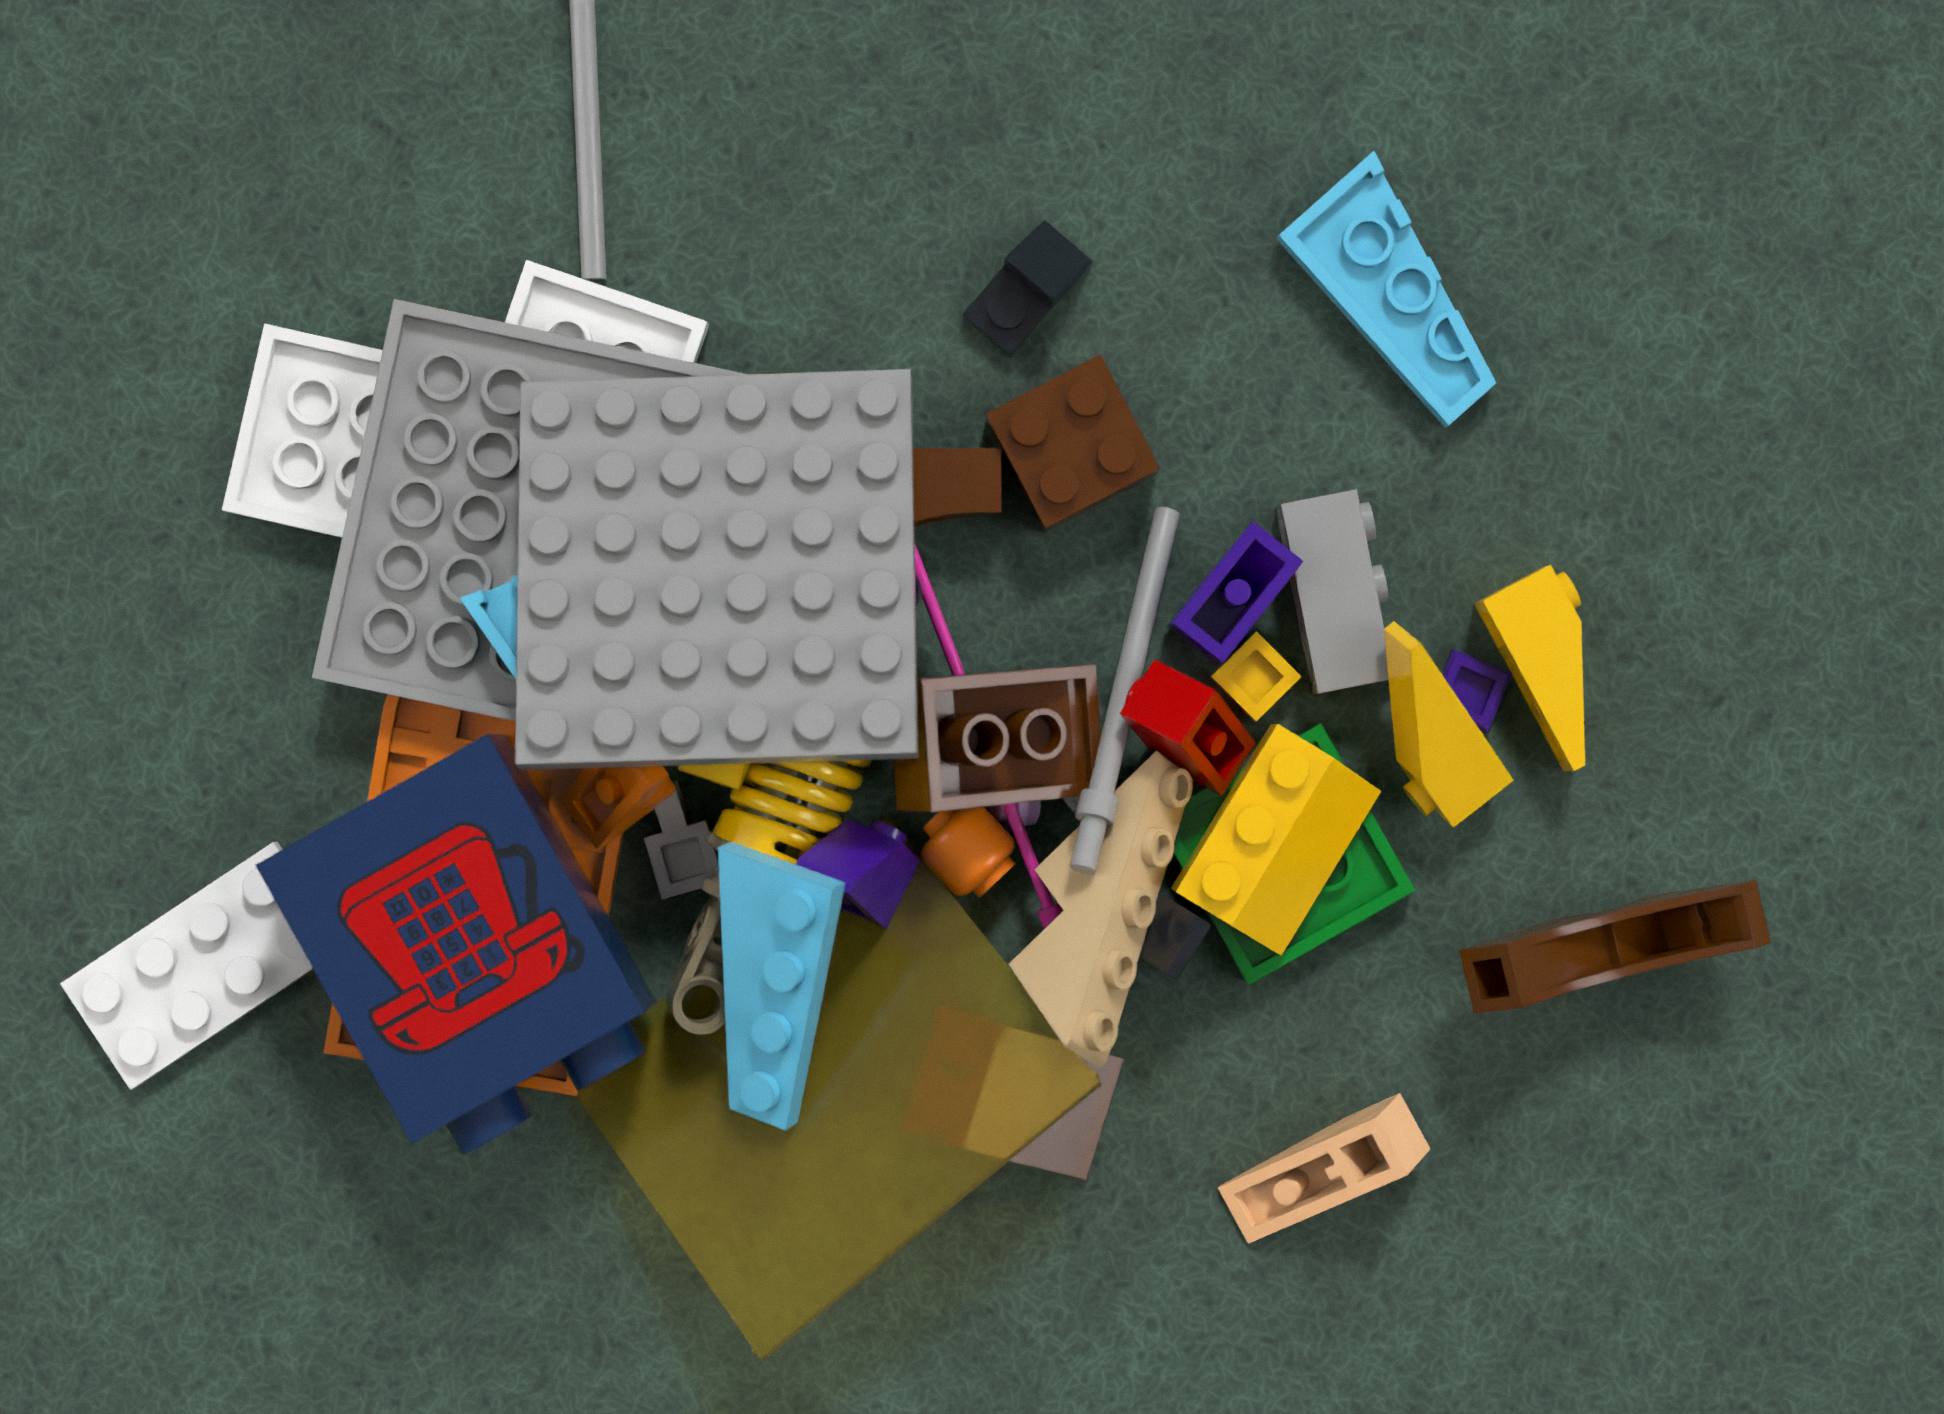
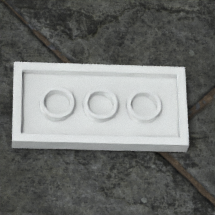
[60,842,314,1090]

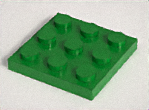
[1173,723,1416,985]

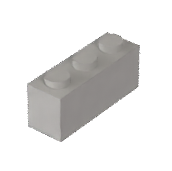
[1276,489,1389,695]

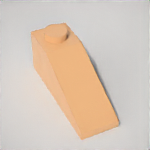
[1218,1093,1430,1244]

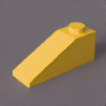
[1474,565,1585,771]
[1384,621,1514,828]

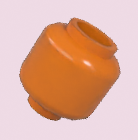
[921,806,1016,898]

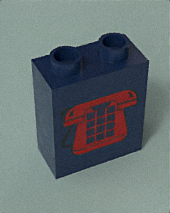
[255,734,657,1155]

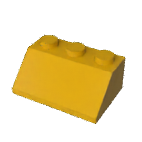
[1171,724,1381,956]

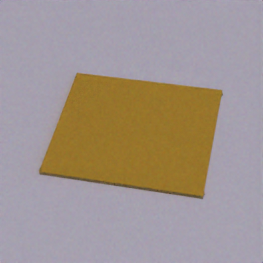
[577,815,1102,1360]

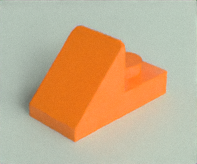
[560,766,676,849]

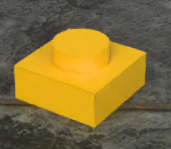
[1210,631,1302,722]

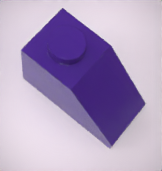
[1166,521,1304,665]
[796,819,920,929]

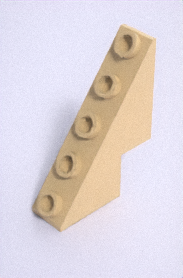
[1009,751,1193,1068]

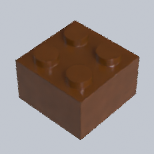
[985,354,1160,533]

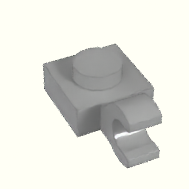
[644,780,719,899]

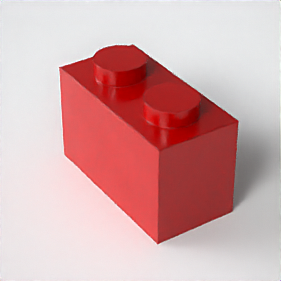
[1119,660,1256,796]

